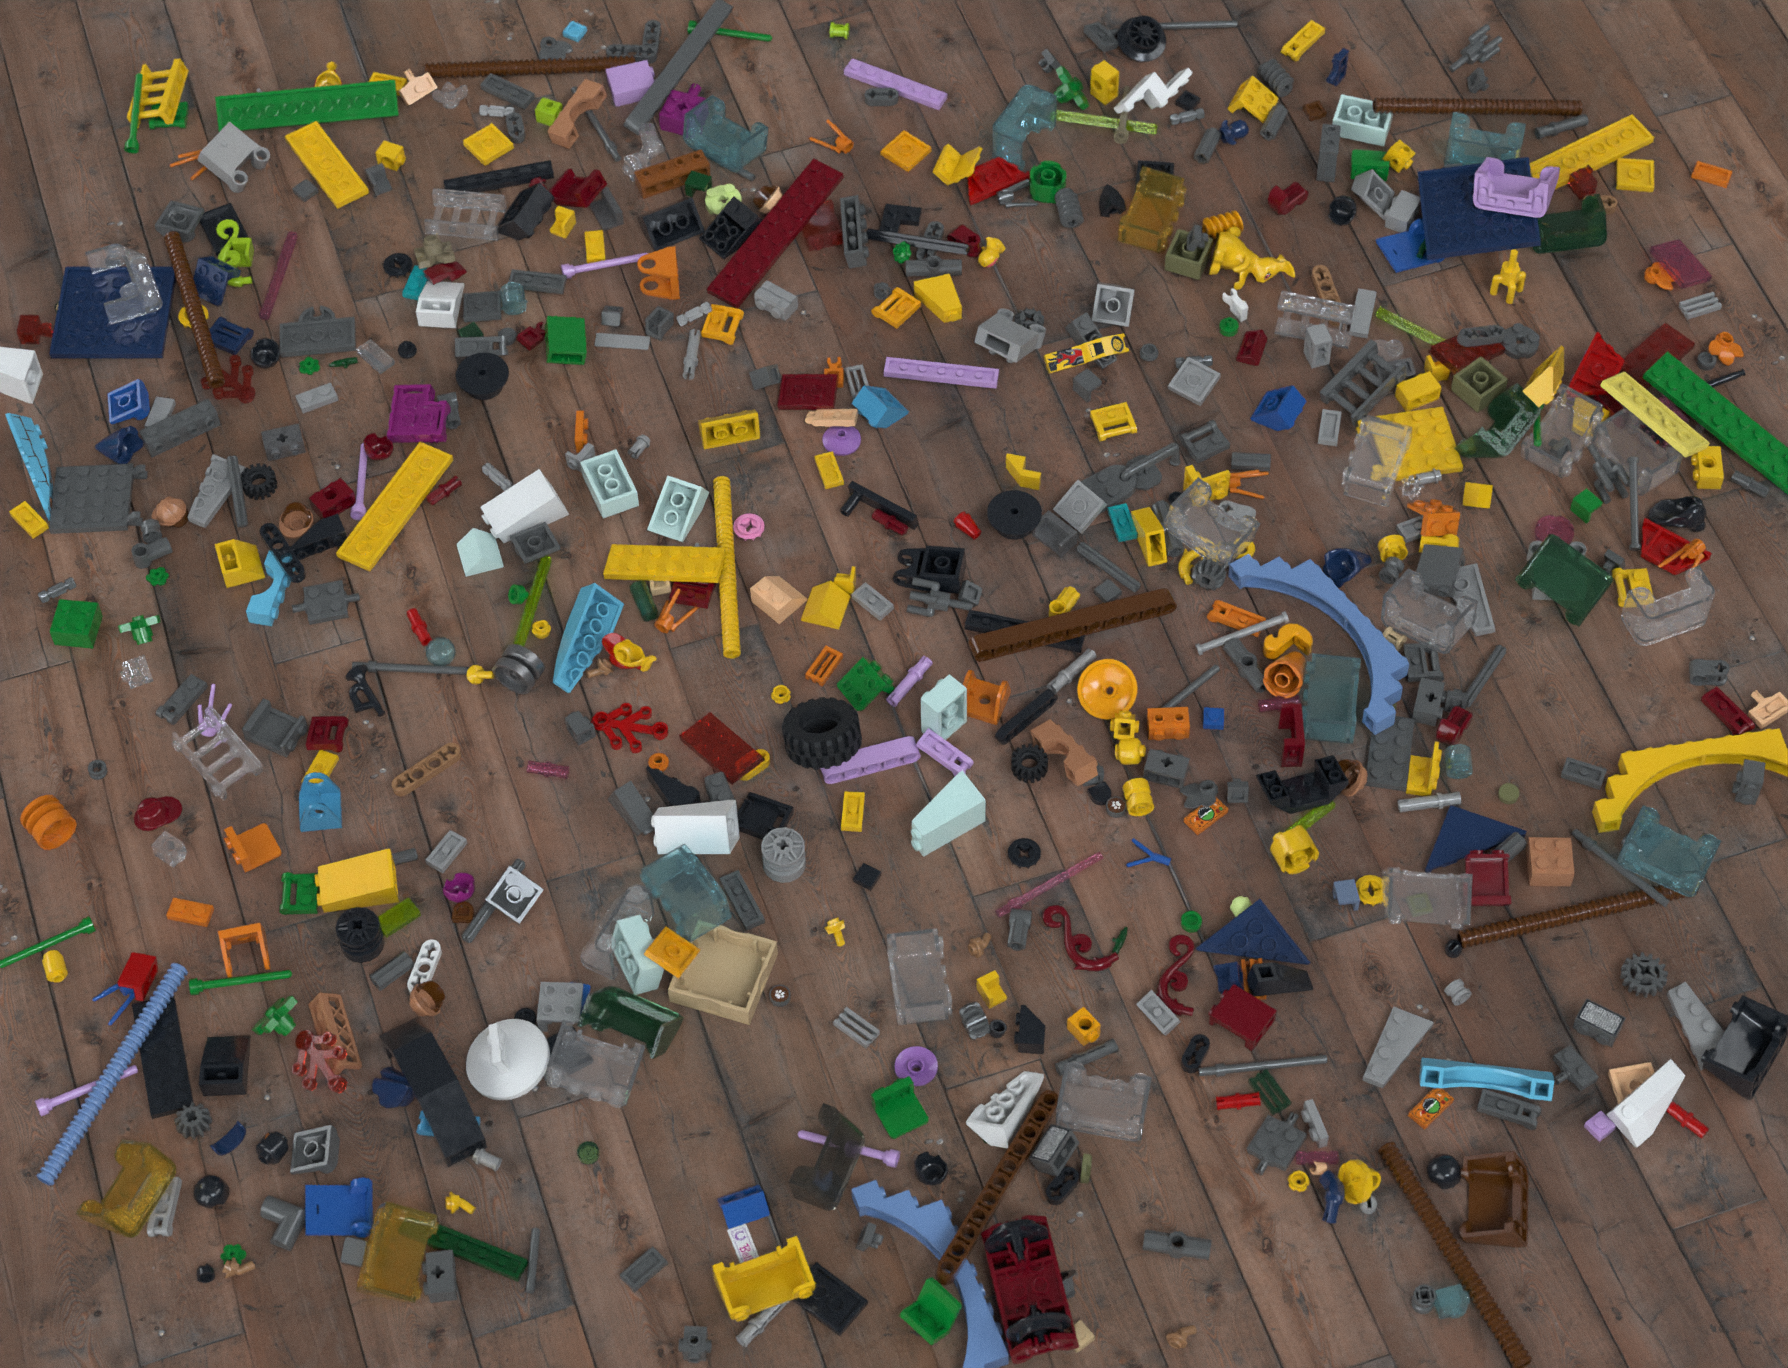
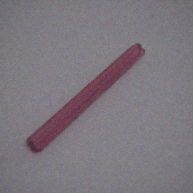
[259,231,298,320]

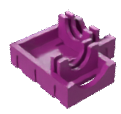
[387,384,451,443]

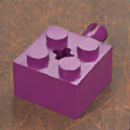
[659,83,707,138]

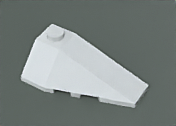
[1606,1059,1685,1148]
[966,1071,1044,1148]

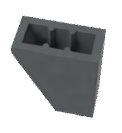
[608,781,655,836]

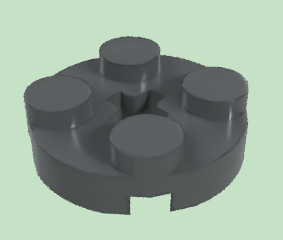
[1501,323,1540,359]

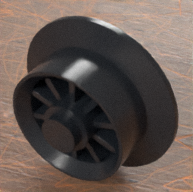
[1117,15,1166,62]
[456,353,509,400]
[987,490,1042,540]

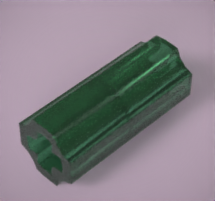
[630,580,659,622]

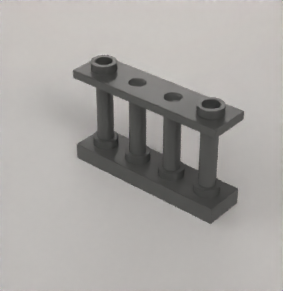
[1319,339,1407,426]

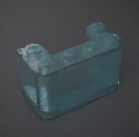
[992,85,1057,171]
[683,95,769,172]
[1444,112,1526,166]
[1302,653,1361,744]
[1617,805,1721,897]
[639,844,732,943]

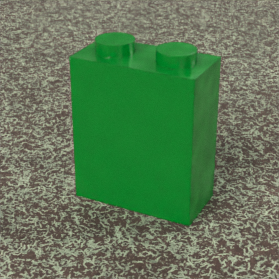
[545,316,587,365]

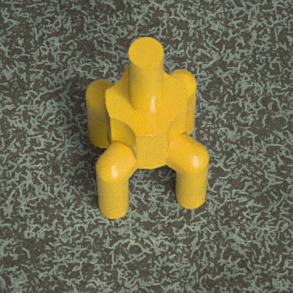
[1490,249,1526,304]

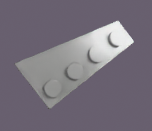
[188,454,246,528]
[1452,563,1495,636]
[1667,982,1724,1071]
[1362,1006,1434,1088]

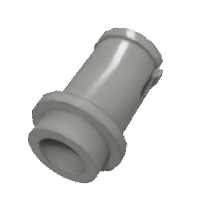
[628,434,651,459]
[1416,468,1442,486]
[472,1148,502,1171]

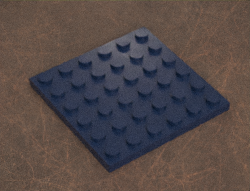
[1417,157,1541,260]
[49,267,176,358]

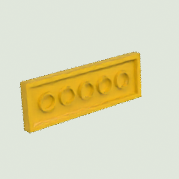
[285,121,369,209]
[603,544,726,583]

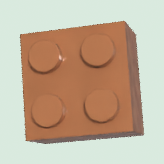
[1526,837,1575,887]

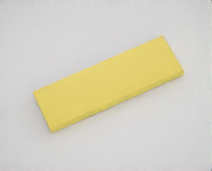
[1600,372,1710,458]

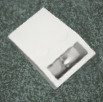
[416,281,464,328]

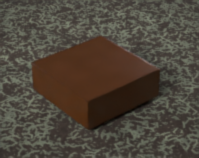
[1302,100,1327,122]

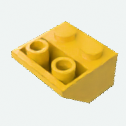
[215,539,265,588]

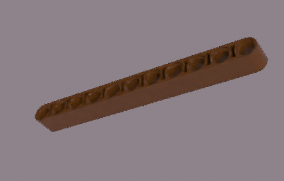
[968,588,1177,662]
[935,1090,1059,1285]

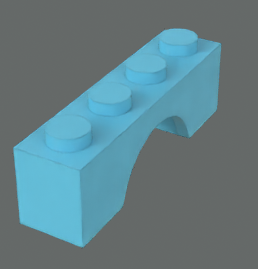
[246,551,295,626]

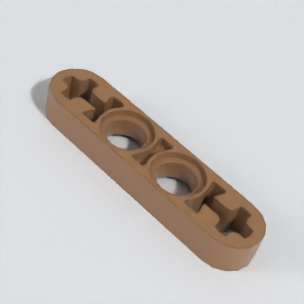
[1311,265,1345,326]
[392,743,461,797]

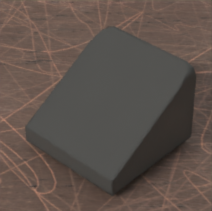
[601,305,623,326]
[340,1236,369,1267]

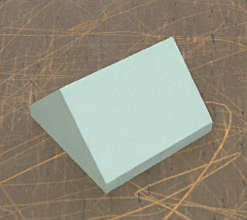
[457,528,504,577]

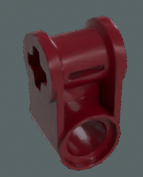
[947,224,982,258]

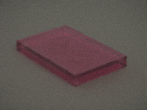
[1649,239,1712,289]

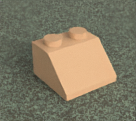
[750,576,807,624]

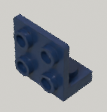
[193,256,241,306]

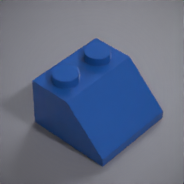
[1250,385,1306,431]

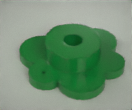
[299,357,320,375]
[146,567,169,586]
[220,1244,247,1266]

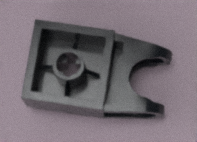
[892,545,967,594]

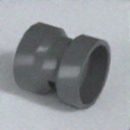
[1379,556,1405,584]
[1411,1284,1436,1314]

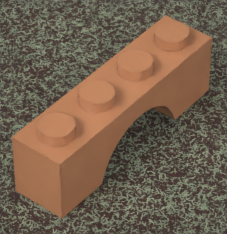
[547,79,607,149]
[1030,719,1098,787]

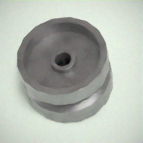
[492,644,545,694]

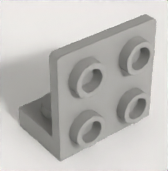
[537,982,583,1032]

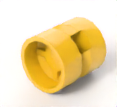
[1122,778,1154,817]

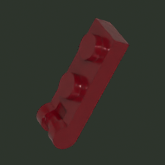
[1700,686,1755,736]

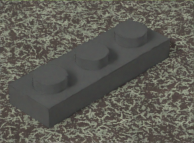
[480,73,535,109]
[508,269,567,294]
[720,870,765,931]

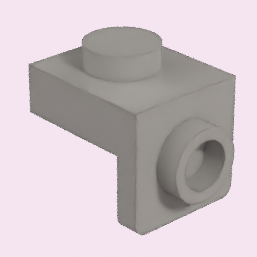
[565,443,596,473]

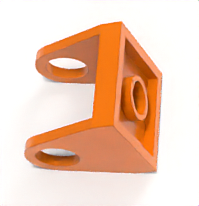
[637,246,680,300]
[963,670,1011,725]
[218,923,271,978]

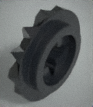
[383,253,413,279]
[1008,838,1041,869]

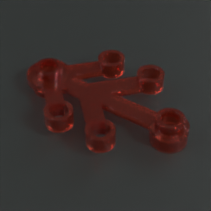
[200,355,256,403]
[292,1030,347,1094]

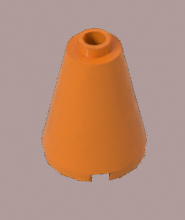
[1263,651,1306,699]

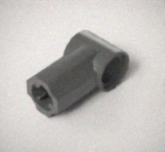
[437,392,461,429]
[131,537,173,569]
[1008,908,1032,951]

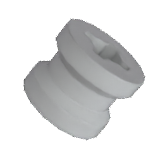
[1444,979,1472,1006]

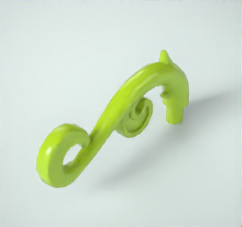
[216,219,252,287]

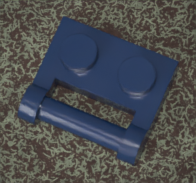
[209,317,254,356]

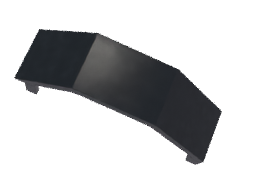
[379,1017,487,1167]

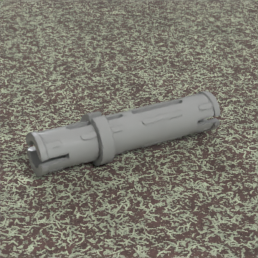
[682,329,701,380]
[1047,648,1097,694]
[1397,791,1461,813]
[736,1300,791,1347]

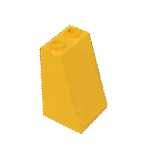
[315,849,399,913]

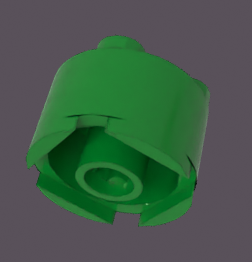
[1030,161,1067,204]

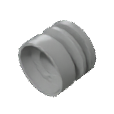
[761,827,806,883]

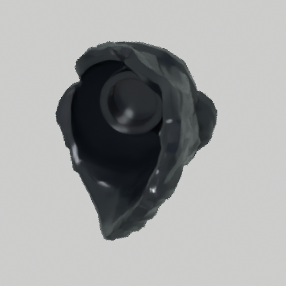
[1648,495,1706,532]

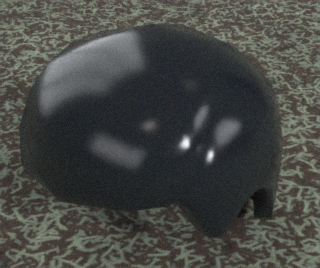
[1329,195,1357,226]
[250,338,280,369]
[914,1151,948,1186]
[1426,1154,1461,1189]
[193,1175,230,1209]

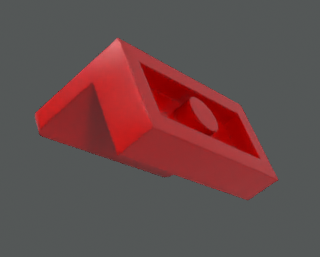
[118,952,158,1002]

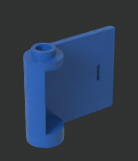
[1375,218,1445,273]
[305,1178,374,1238]

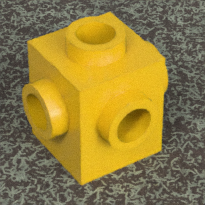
[1383,139,1416,173]
[1110,711,1139,741]

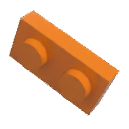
[575,411,589,453]
[166,897,214,927]

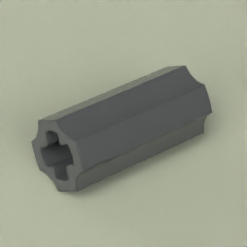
[1260,104,1288,141]
[1194,127,1221,165]
[1231,452,1271,471]
[1489,832,1527,862]
[369,951,414,991]

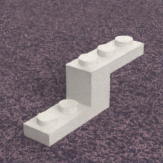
[1114,67,1192,114]

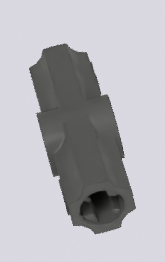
[906,255,962,278]
[1152,500,1184,558]
[1224,638,1267,693]
[1143,1229,1212,1260]

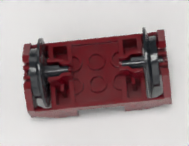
[981,1215,1080,1365]

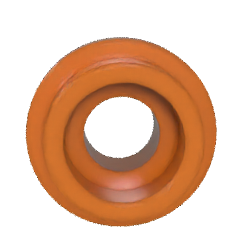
[648,753,669,772]

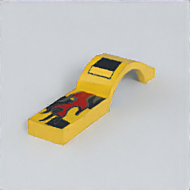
[1043,333,1129,374]

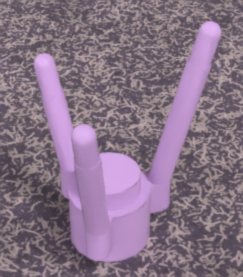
[198,684,232,737]

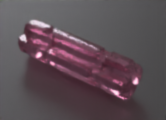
[1295,1151,1339,1165]

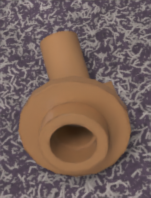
[586,657,614,678]
[968,933,991,958]
[222,1257,255,1279]
[1166,1325,1196,1349]

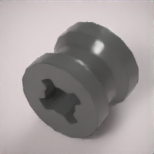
[140,519,162,543]

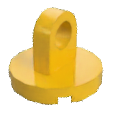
[1338,1159,1381,1204]

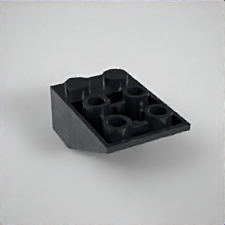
[699,196,762,260]
[199,1035,251,1096]

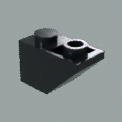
[1014,1005,1045,1054]

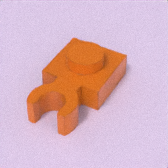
[824,357,844,388]

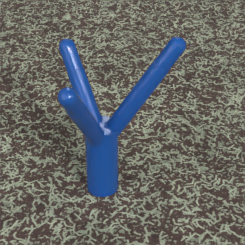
[1126,838,1171,867]

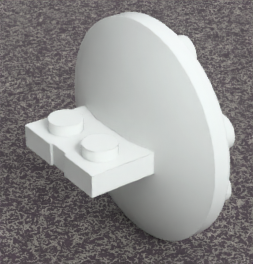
[466,1019,550,1100]

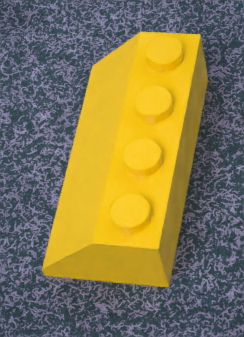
[1523,345,1564,407]

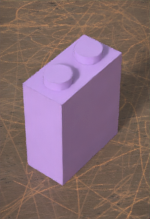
[606,60,656,107]

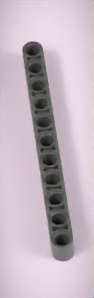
[623,0,733,136]

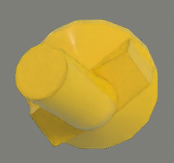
[466,665,494,685]
[824,917,845,947]
[445,1192,476,1215]

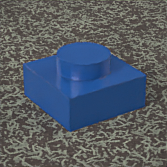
[1203,707,1224,730]

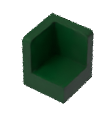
[684,171,713,197]

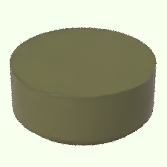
[1498,783,1520,804]

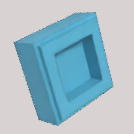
[562,21,587,42]

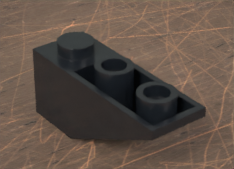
[291,514,347,560]
[646,766,701,807]
[1247,962,1313,997]

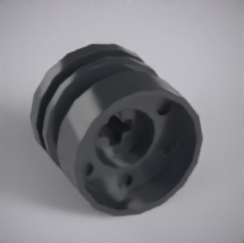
[335,907,385,963]

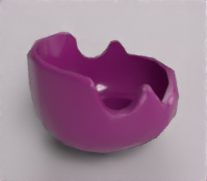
[443,873,475,903]

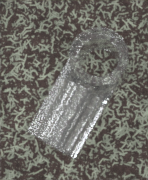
[639,123,665,161]

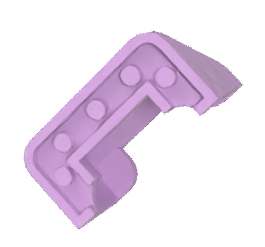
[1473,157,1560,218]

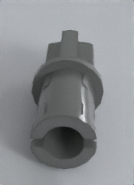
[1730,470,1770,497]

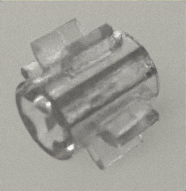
[1398,475,1424,500]

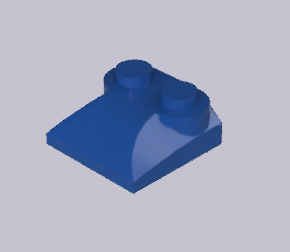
[107,379,150,424]

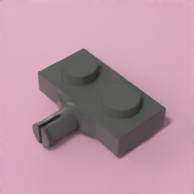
[1083,22,1119,52]
[1552,1045,1599,1091]

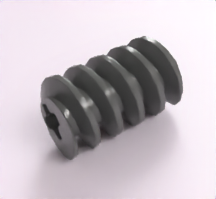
[1257,59,1294,97]
[1055,188,1084,228]

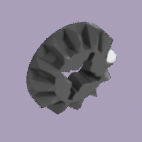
[1014,307,1044,329]

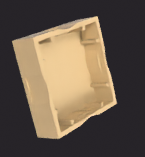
[668,919,778,1025]

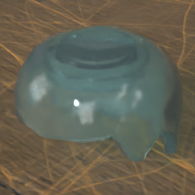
[426,637,456,666]

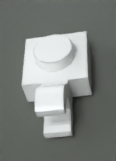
[1222,288,1248,322]

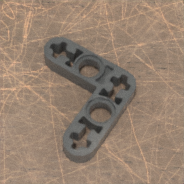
[606,20,661,64]

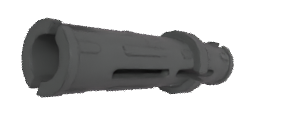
[1535,114,1589,139]
[1055,1038,1118,1076]

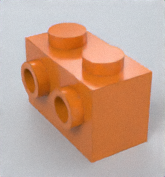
[1146,707,1190,741]

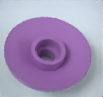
[823,426,861,456]
[895,1046,938,1086]

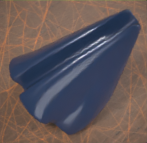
[95,426,144,464]
[1323,548,1372,588]
[372,1067,416,1108]

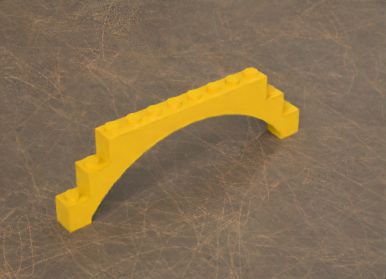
[1592,728,1788,833]

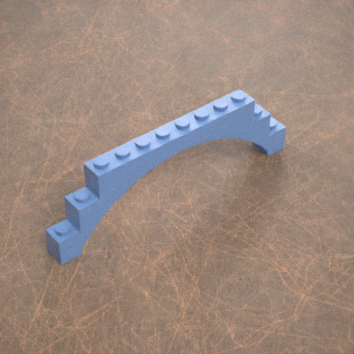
[1228,554,1409,735]
[851,1180,1010,1368]

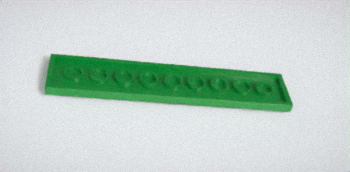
[215,80,399,132]
[1642,351,1788,495]

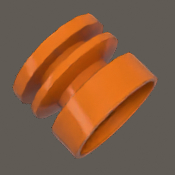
[20,795,77,850]

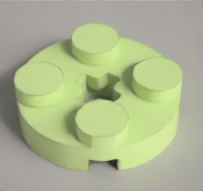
[705,184,742,215]

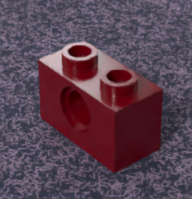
[309,478,356,519]

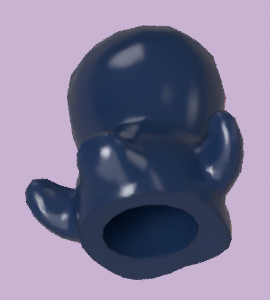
[1218,119,1249,145]

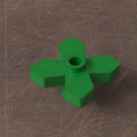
[1054,65,1089,110]
[118,615,161,645]
[252,996,298,1036]

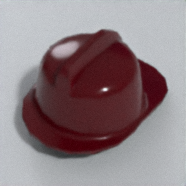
[134,796,182,831]

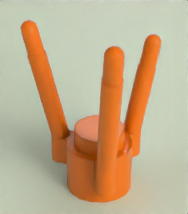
[809,119,854,154]
[170,148,208,180]
[1229,470,1269,499]
[1658,538,1706,579]
[655,588,699,633]

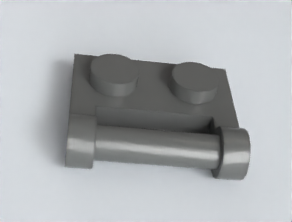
[1179,420,1230,464]
[1403,643,1444,682]

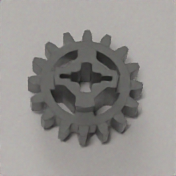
[1620,952,1668,998]

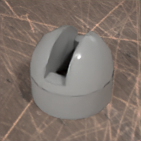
[1359,1195,1377,1214]

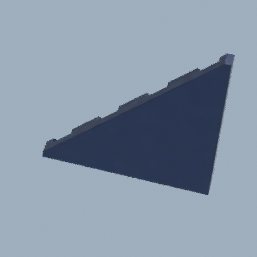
[1425,805,1527,873]
[1196,899,1311,965]

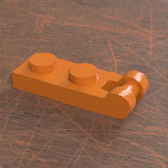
[1207,600,1266,637]

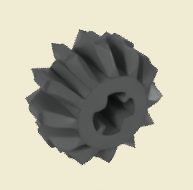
[1192,558,1227,591]
[959,1002,990,1039]
[174,1102,212,1140]

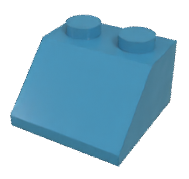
[852,385,909,428]

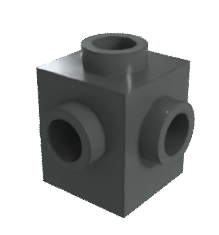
[679,1326,712,1363]

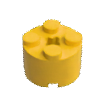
[1270,825,1319,875]

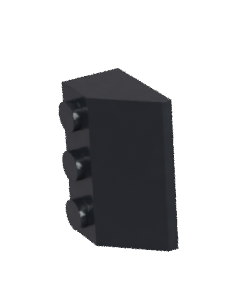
[494,183,555,241]
[637,197,705,252]

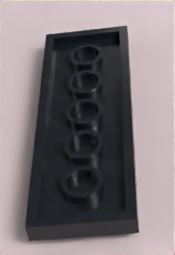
[132,996,194,1119]

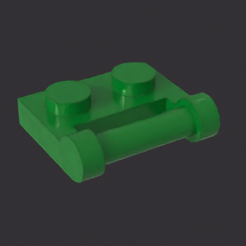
[149,102,189,130]
[279,872,319,915]

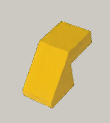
[1006,453,1041,490]

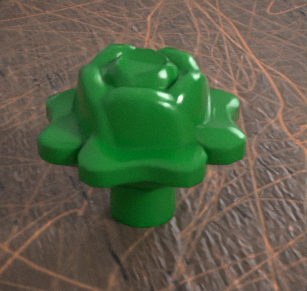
[893,241,912,264]

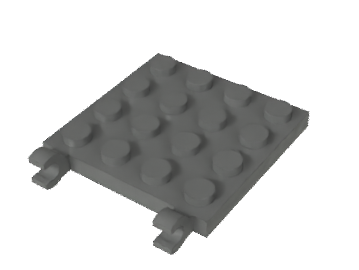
[49,464,148,534]

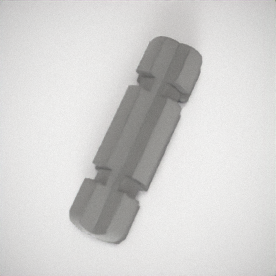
[479,105,515,117]
[676,302,712,326]
[482,463,513,491]

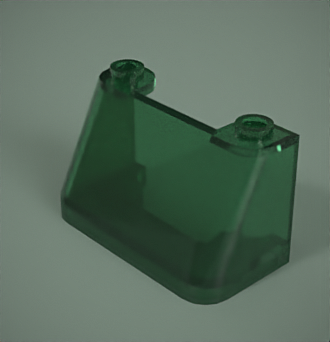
[1533,194,1607,254]
[1454,383,1541,458]
[1515,534,1614,627]

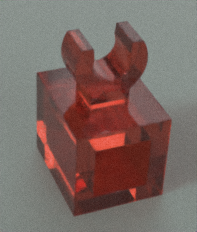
[1567,164,1598,200]
[16,314,54,344]

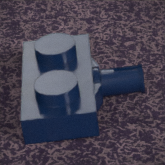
[1326,48,1349,86]

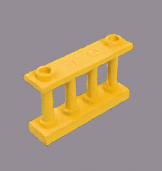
[127,58,189,129]

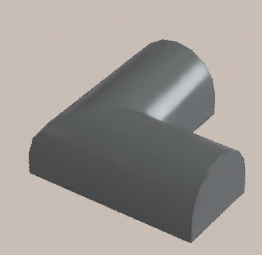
[260,1195,305,1251]

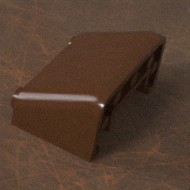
[1459,1151,1529,1248]

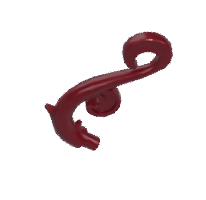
[1042,905,1119,972]
[1155,934,1195,1016]

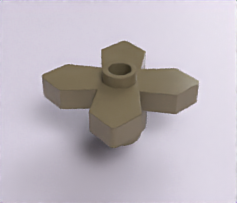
[414,235,456,269]

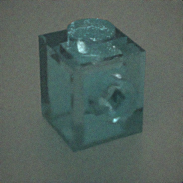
[1434,1284,1470,1320]

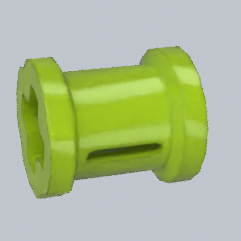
[830,22,849,39]

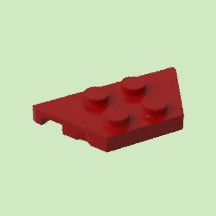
[967,157,1030,206]
[1565,332,1625,395]
[1640,518,1712,576]

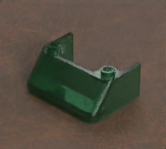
[577,986,684,1059]

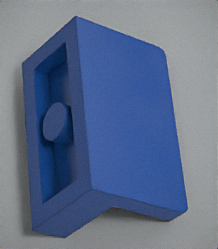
[717,1185,770,1229]

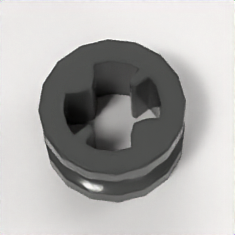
[88,760,107,780]

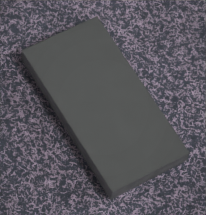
[1365,716,1415,792]

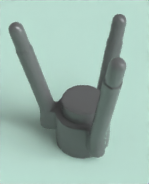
[996,179,1038,208]

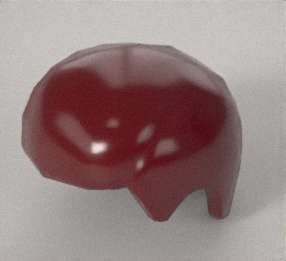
[363,433,394,461]

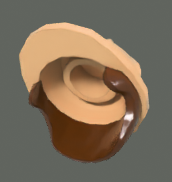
[753,185,783,214]

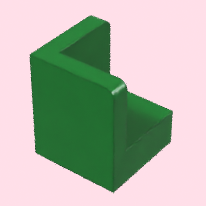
[1570,488,1603,524]

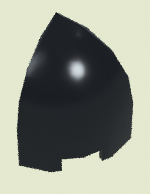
[1099,184,1126,217]

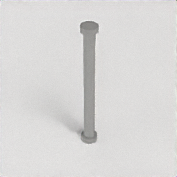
[1195,611,1289,656]

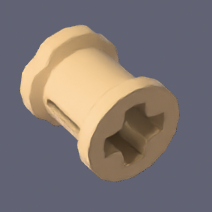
[1383,626,1407,651]

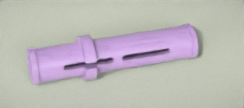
[886,656,933,707]

